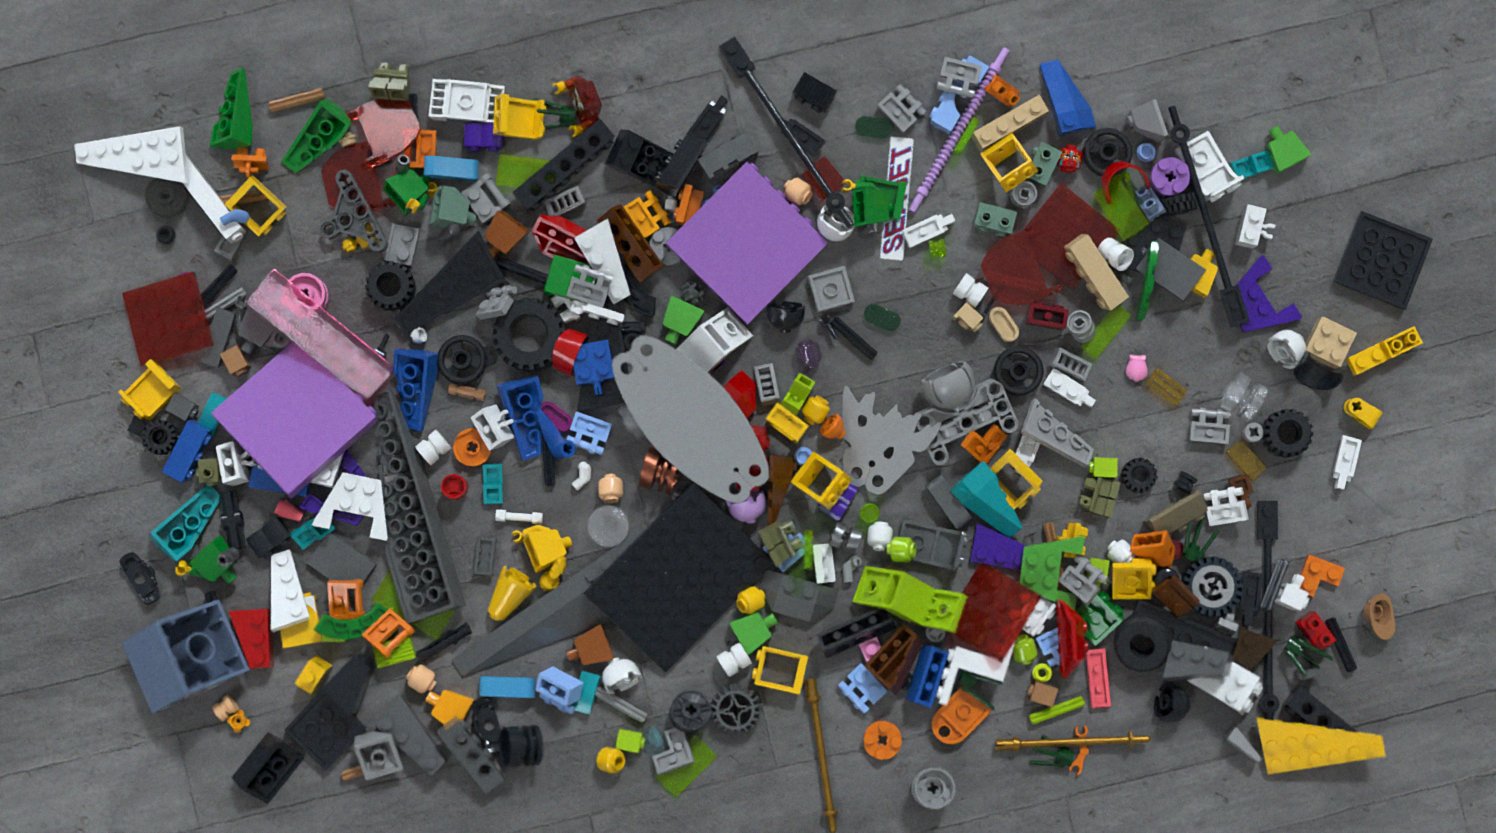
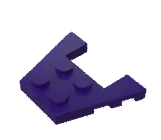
[1235,255,1303,332]
[299,450,367,526]

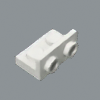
[812,543,836,584]
[1013,593,1056,636]

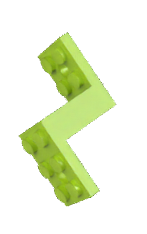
[852,566,967,633]

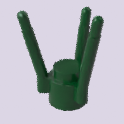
[533,98,576,130]
[1182,517,1220,562]
[1284,637,1334,676]
[958,669,1003,710]
[1029,735,1074,768]

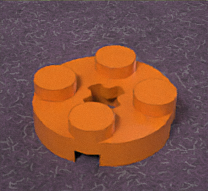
[453,428,492,467]
[863,721,902,760]

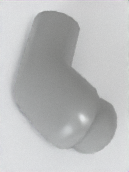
[843,556,862,582]

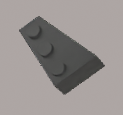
[697,132,758,185]
[1163,640,1233,682]

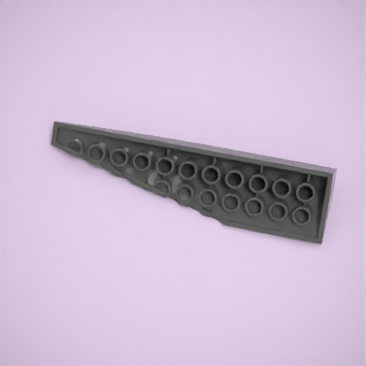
[373,386,466,624]

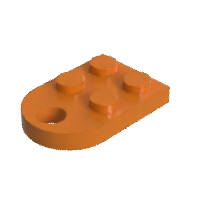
[931,685,992,744]

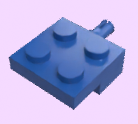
[574,340,615,395]

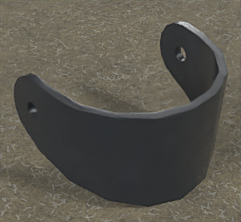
[1293,352,1344,390]

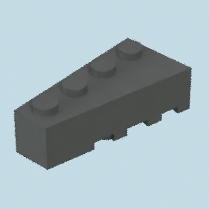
[374,694,448,776]

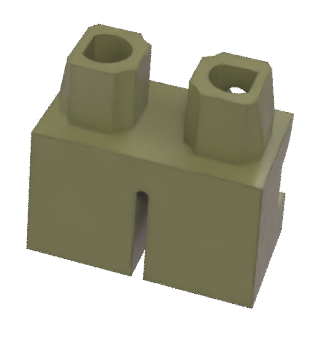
[369,63,411,101]
[1078,477,1121,518]
[758,521,804,567]

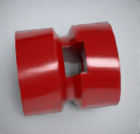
[441,474,469,500]

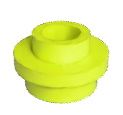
[1032,663,1052,683]

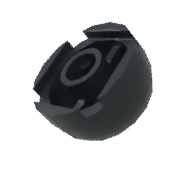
[767,301,805,333]
[1154,683,1190,723]

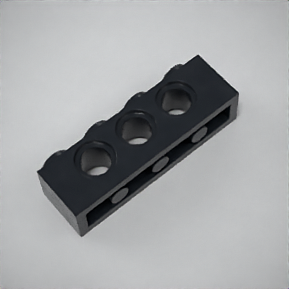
[816,608,897,658]
[1283,686,1358,733]

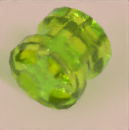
[928,238,947,260]
[860,503,880,523]

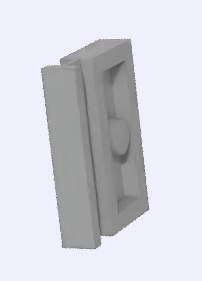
[384,223,420,267]

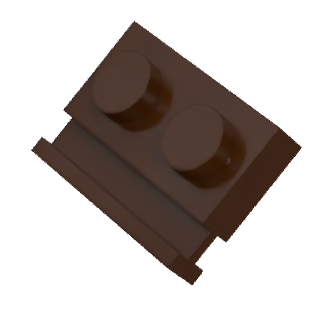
[1152,575,1200,618]

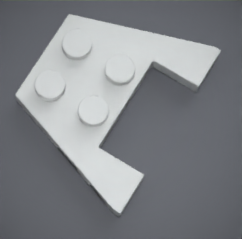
[312,473,387,541]

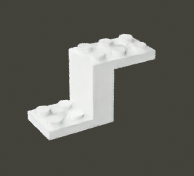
[676,307,753,373]
[935,623,1020,705]

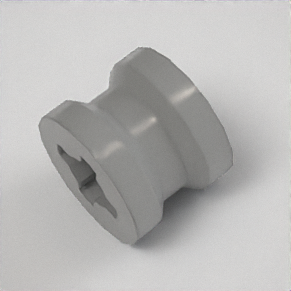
[1242,423,1264,443]
[925,627,945,642]

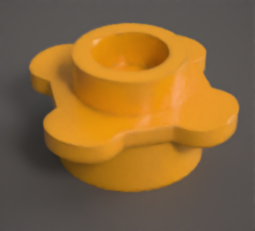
[227,710,250,733]

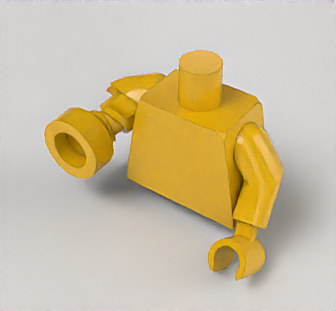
[512,525,572,592]

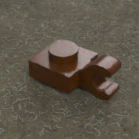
[1228,474,1253,509]

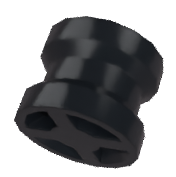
[1173,471,1197,494]

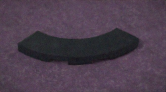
[618,253,656,317]

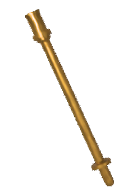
[804,678,839,833]
[996,731,1151,752]

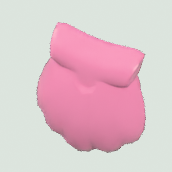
[1126,354,1148,382]

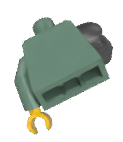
[427,182,476,244]

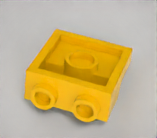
[1112,558,1156,599]

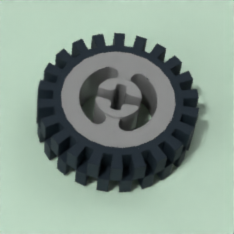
[1181,556,1243,617]

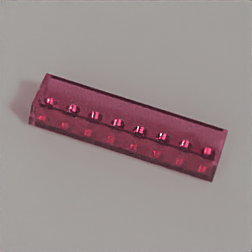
[245,269,394,401]

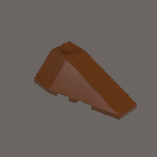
[767,455,797,526]

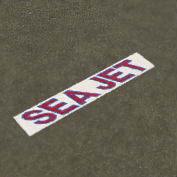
[880,137,913,260]

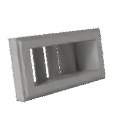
[544,186,586,216]
[1048,347,1092,381]
[754,363,781,406]
[1224,726,1261,762]

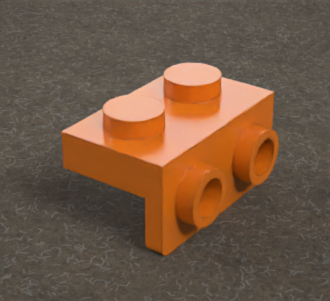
[673,184,704,226]

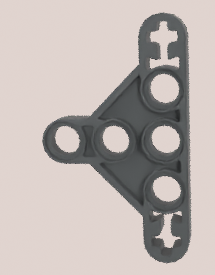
[320,169,389,253]

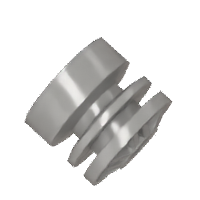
[911,768,955,809]

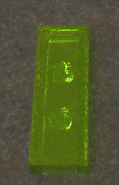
[1080,305,1131,360]

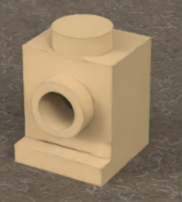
[952,302,983,332]

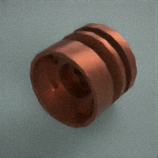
[638,447,680,495]

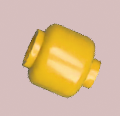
[802,395,830,425]
[736,586,766,615]
[596,747,625,774]

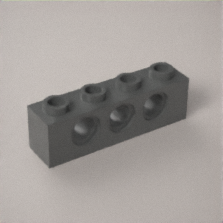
[438,716,505,794]

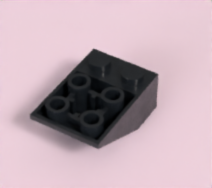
[605,129,674,187]

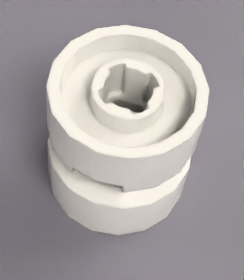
[1098,237,1134,271]
[953,273,988,308]
[415,429,452,465]
[716,642,752,677]

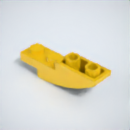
[1345,326,1423,376]

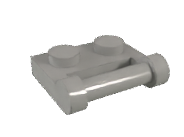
[461,173,511,224]

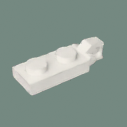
[902,214,955,248]
[571,300,624,325]
[1043,368,1096,407]
[1014,434,1040,474]
[1333,435,1362,490]

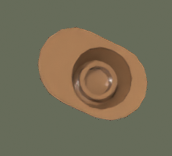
[1363,593,1395,640]

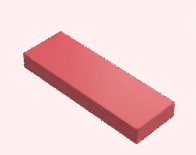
[1085,648,1111,708]

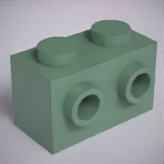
[1026,142,1062,189]
[973,202,1017,238]

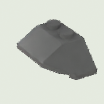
[759,570,838,622]

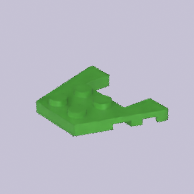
[1019,535,1085,611]

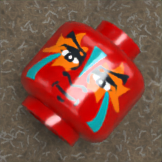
[1056,145,1083,173]

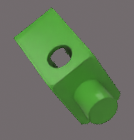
[1266,126,1311,175]
[663,295,705,344]
[729,612,778,655]

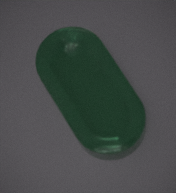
[855,116,893,139]
[864,304,901,331]

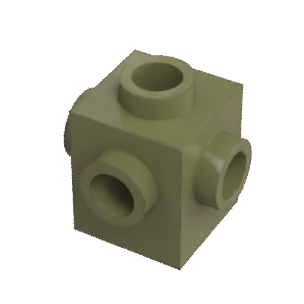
[196,458,222,486]

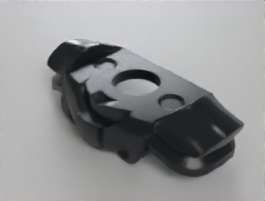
[119,552,160,605]
[473,697,501,753]

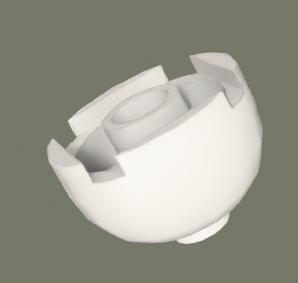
[817,205,855,242]
[1267,330,1306,369]
[602,658,642,694]

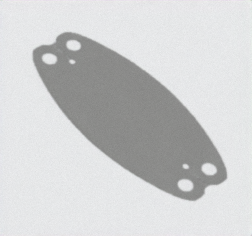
[612,336,769,503]

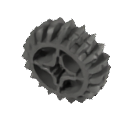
[710,684,761,736]

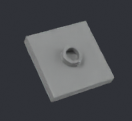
[808,266,855,313]

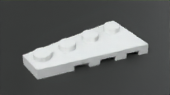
[574,218,630,304]
[271,549,310,632]

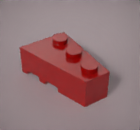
[229,609,274,668]

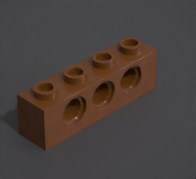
[597,204,664,283]

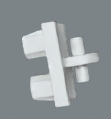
[551,295,581,324]

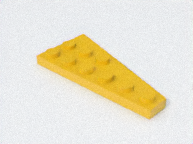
[1257,717,1386,775]

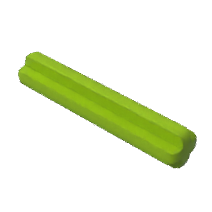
[1029,696,1085,724]

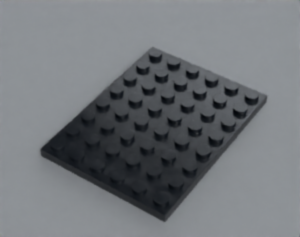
[583,482,773,673]

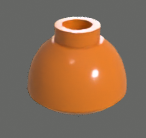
[820,414,846,440]

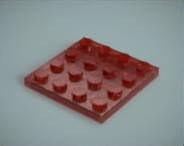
[1013,183,1121,290]
[122,272,214,367]
[949,563,1042,663]

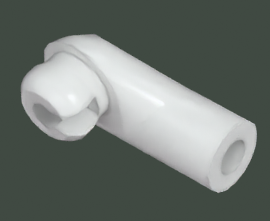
[571,462,591,491]

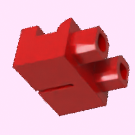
[1295,611,1336,651]

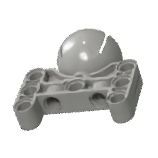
[915,361,1018,465]

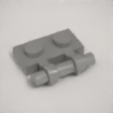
[936,57,982,98]
[877,84,927,133]
[566,264,613,308]
[476,285,517,320]
[1189,407,1231,444]
[1058,555,1108,604]

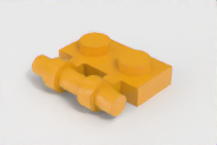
[624,190,671,239]

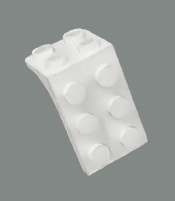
[1174,131,1245,203]
[1186,646,1263,715]

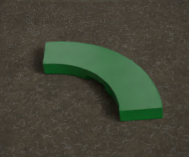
[1136,241,1159,320]
[313,603,388,639]

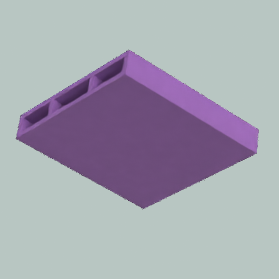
[665,162,828,325]
[211,337,378,499]

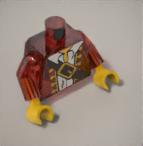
[552,76,602,137]

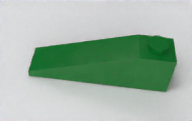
[209,68,253,150]
[281,99,352,173]

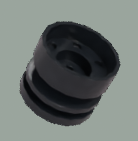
[499,725,543,768]

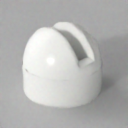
[410,327,427,344]

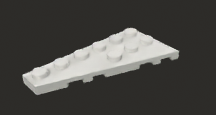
[75,126,189,184]

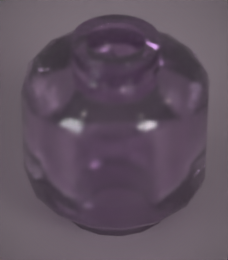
[795,339,822,369]

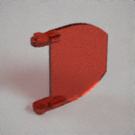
[345,98,421,171]
[321,137,397,214]
[981,224,1063,305]

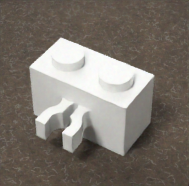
[1235,204,1275,249]
[470,405,515,451]
[216,441,257,486]
[1275,574,1309,611]

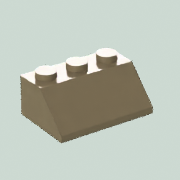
[1144,490,1208,537]

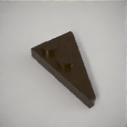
[1232,628,1278,671]

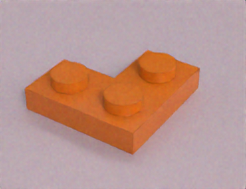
[961,424,1008,464]
[1299,554,1345,597]

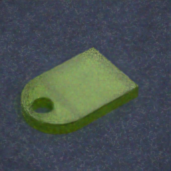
[803,530,812,570]

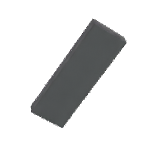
[199,307,236,368]

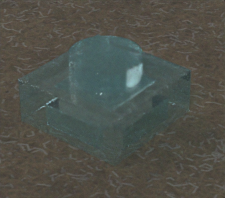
[646,726,664,747]

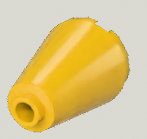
[488,566,536,621]

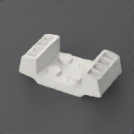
[429,79,505,123]

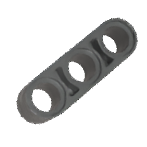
[925,475,973,531]

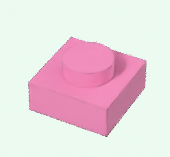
[859,637,881,662]

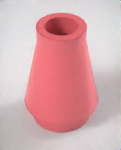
[274,499,304,522]

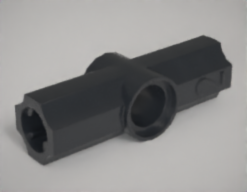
[219,490,246,549]

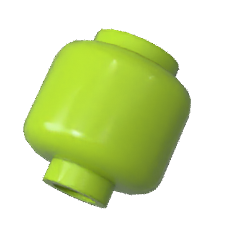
[887,537,916,562]
[1012,635,1038,665]

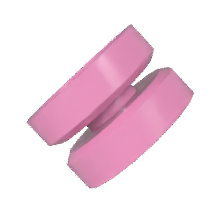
[283,273,330,318]

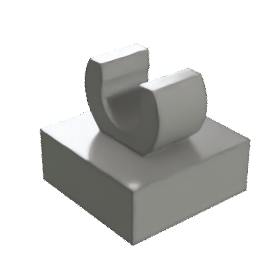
[1213,613,1238,637]

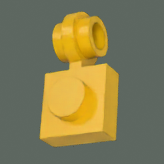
[342,223,380,253]

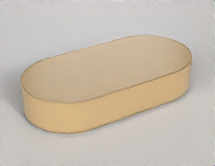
[989,307,1019,342]

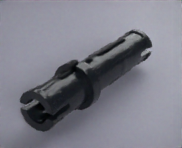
[416,622,472,662]

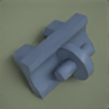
[1134,186,1166,222]

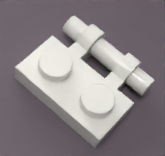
[1204,487,1249,526]

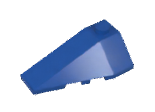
[393,349,439,431]

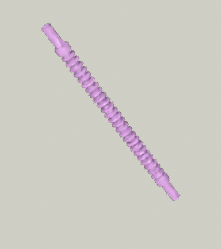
[908,47,1010,213]

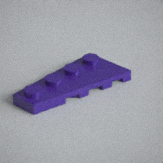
[970,523,1026,571]

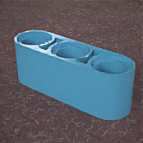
[424,156,479,181]
[479,676,536,698]

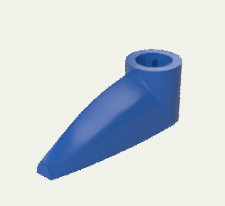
[535,409,575,459]

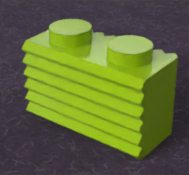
[372,635,418,669]

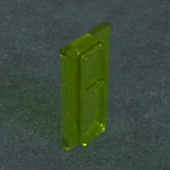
[496,154,555,190]
[1093,177,1150,241]
[654,734,717,797]

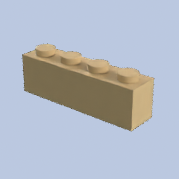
[971,95,1049,152]
[1064,234,1129,310]

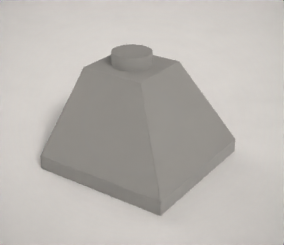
[1127,99,1168,143]
[354,731,404,780]

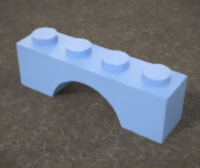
[929,55,989,135]

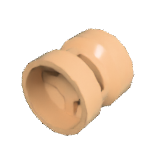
[212,694,239,721]

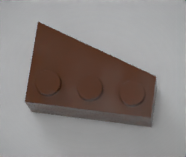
[864,623,923,697]

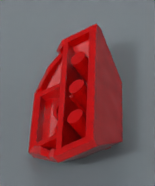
[531,215,590,265]
[723,370,756,419]
[1056,599,1088,679]

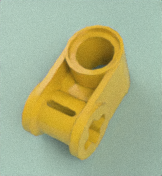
[1343,398,1383,430]

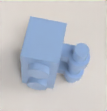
[536,667,583,714]

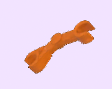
[1068,725,1089,775]

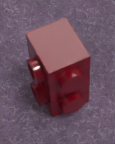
[1025,301,1069,331]

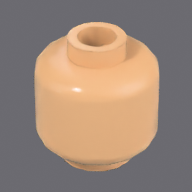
[783,178,813,206]
[598,474,624,503]
[406,665,436,693]

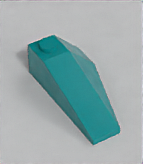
[950,461,1023,538]
[148,486,220,562]

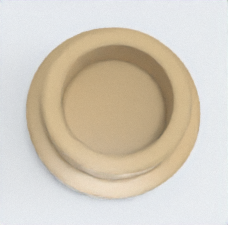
[338,132,357,148]

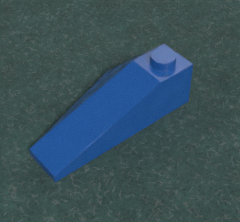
[1039,59,1096,137]
[496,376,543,461]

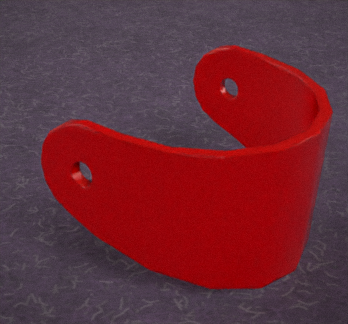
[1101,161,1150,204]
[552,329,589,376]

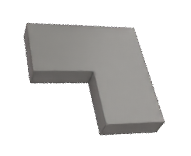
[652,728,695,775]

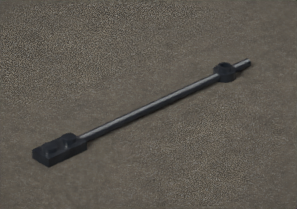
[719,36,854,228]
[1168,106,1250,328]
[1257,501,1280,720]

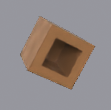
[220,345,251,377]
[1027,681,1058,707]

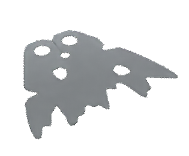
[843,386,941,495]

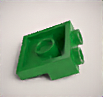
[1075,591,1124,646]

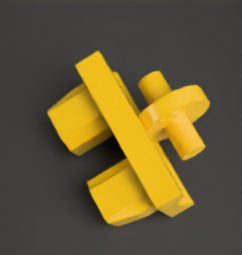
[1056,523,1088,558]

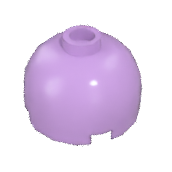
[726,491,766,524]

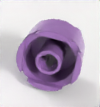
[1148,157,1190,199]

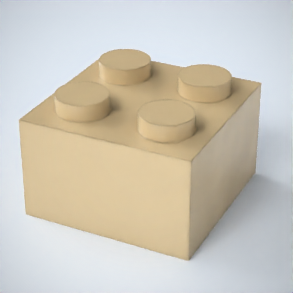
[1305,316,1357,369]

